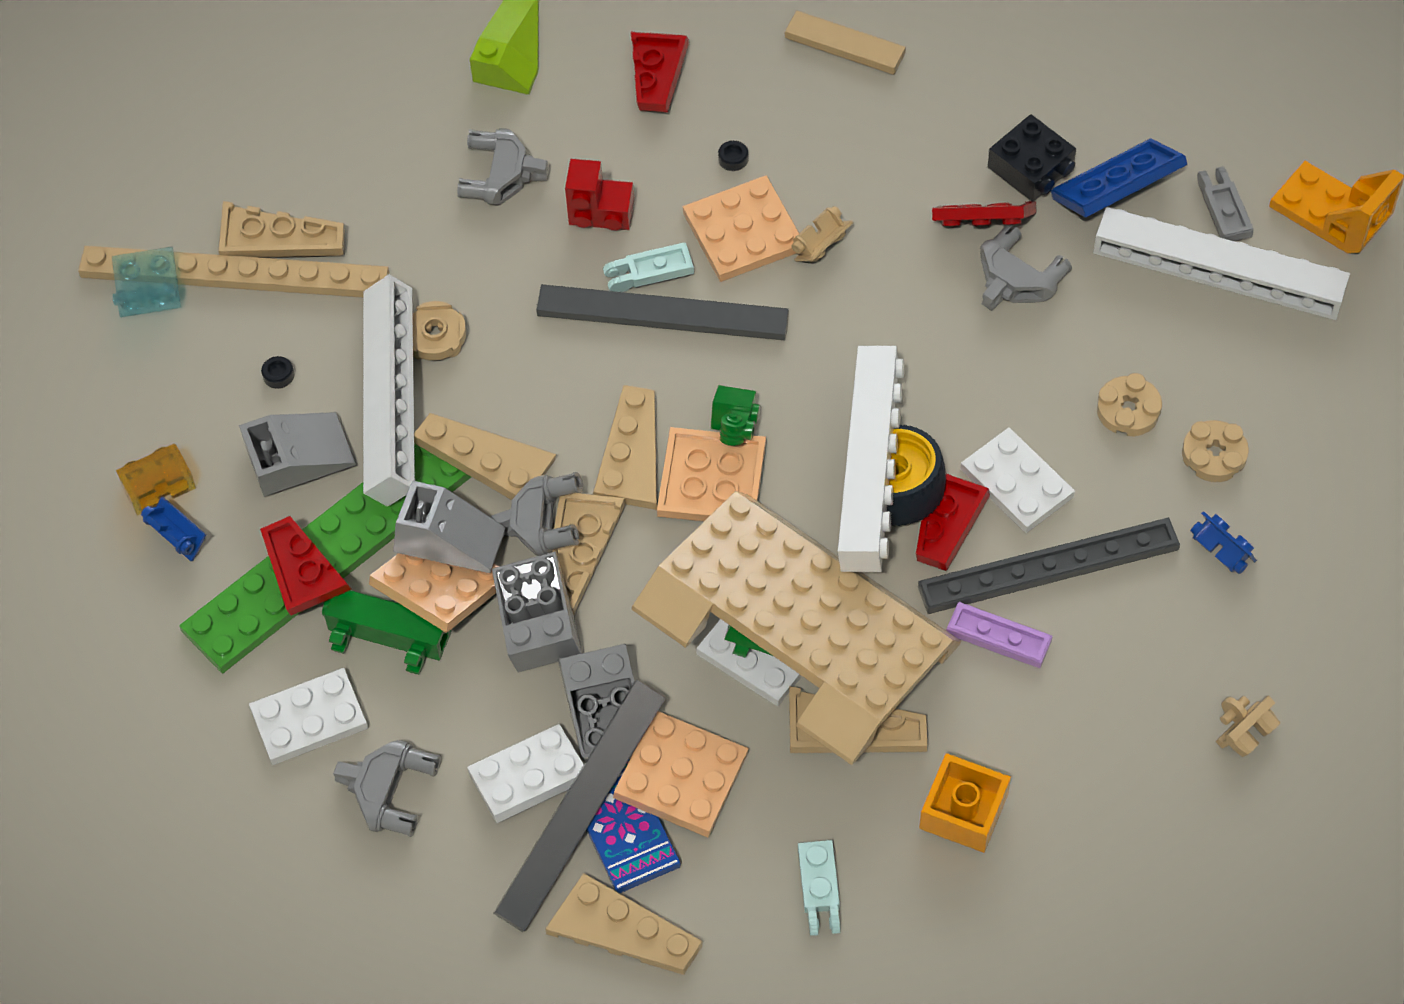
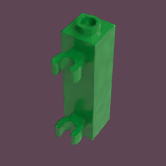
[322,590,451,675]

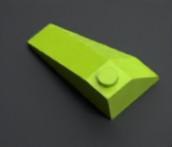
[470,0,539,95]

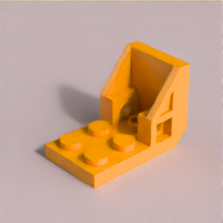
[1269,161,1404,253]

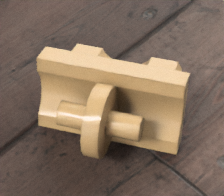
[1215,695,1281,757]

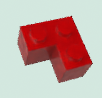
[565,159,634,230]

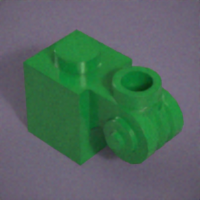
[710,385,760,446]

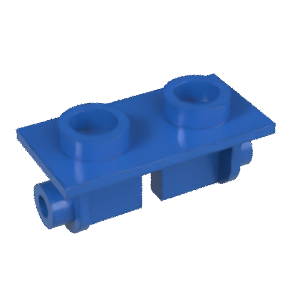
[141,497,206,561]
[1190,511,1257,574]

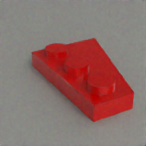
[631,32,689,112]
[932,201,1036,226]
[916,474,990,571]
[260,516,351,616]

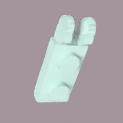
[603,243,694,292]
[798,840,840,936]

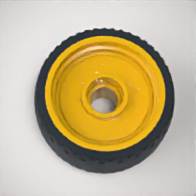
[886,424,946,526]

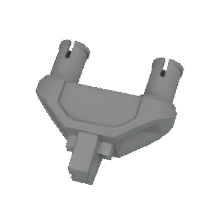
[457,128,548,205]
[980,224,1072,311]
[491,472,583,556]
[333,740,441,837]

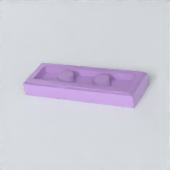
[946,602,1053,668]

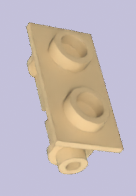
[791,206,853,262]

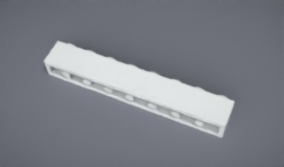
[1093,207,1350,320]
[363,274,415,507]
[838,346,904,572]

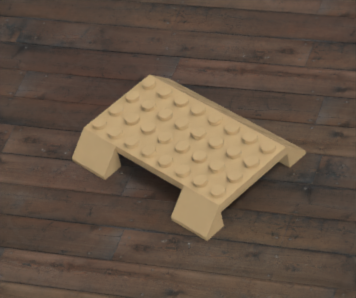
[631,491,961,765]

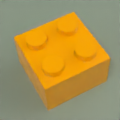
[919,753,1011,853]

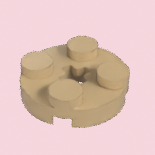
[413,301,467,360]
[1097,373,1162,437]
[1182,420,1249,482]

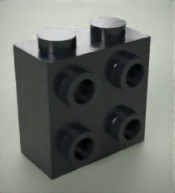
[987,114,1076,201]

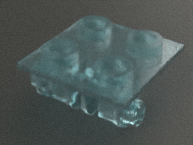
[111,246,181,317]

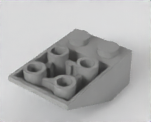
[239,412,356,496]
[393,481,506,573]
[492,551,582,672]
[558,644,634,758]

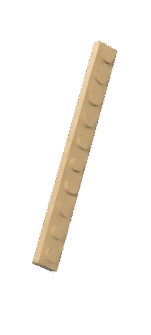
[78,246,390,298]

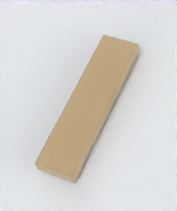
[785,10,906,75]

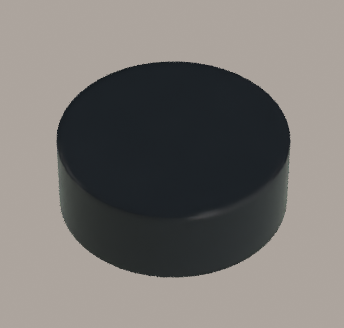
[718,140,748,171]
[261,356,294,389]

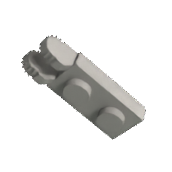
[1197,166,1254,241]

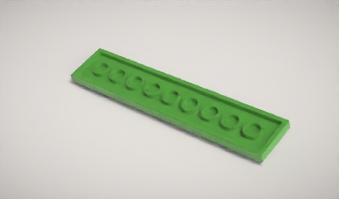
[179,443,471,674]

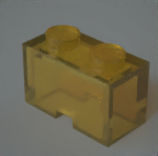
[116,443,196,516]

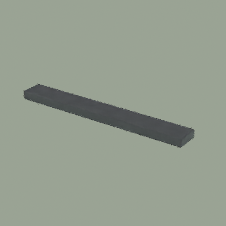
[536,284,789,341]
[918,517,1180,614]
[493,680,665,932]

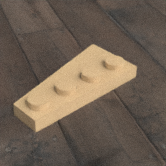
[219,201,345,257]
[593,385,657,510]
[414,413,556,500]
[552,493,625,615]
[789,686,927,753]
[545,873,702,975]

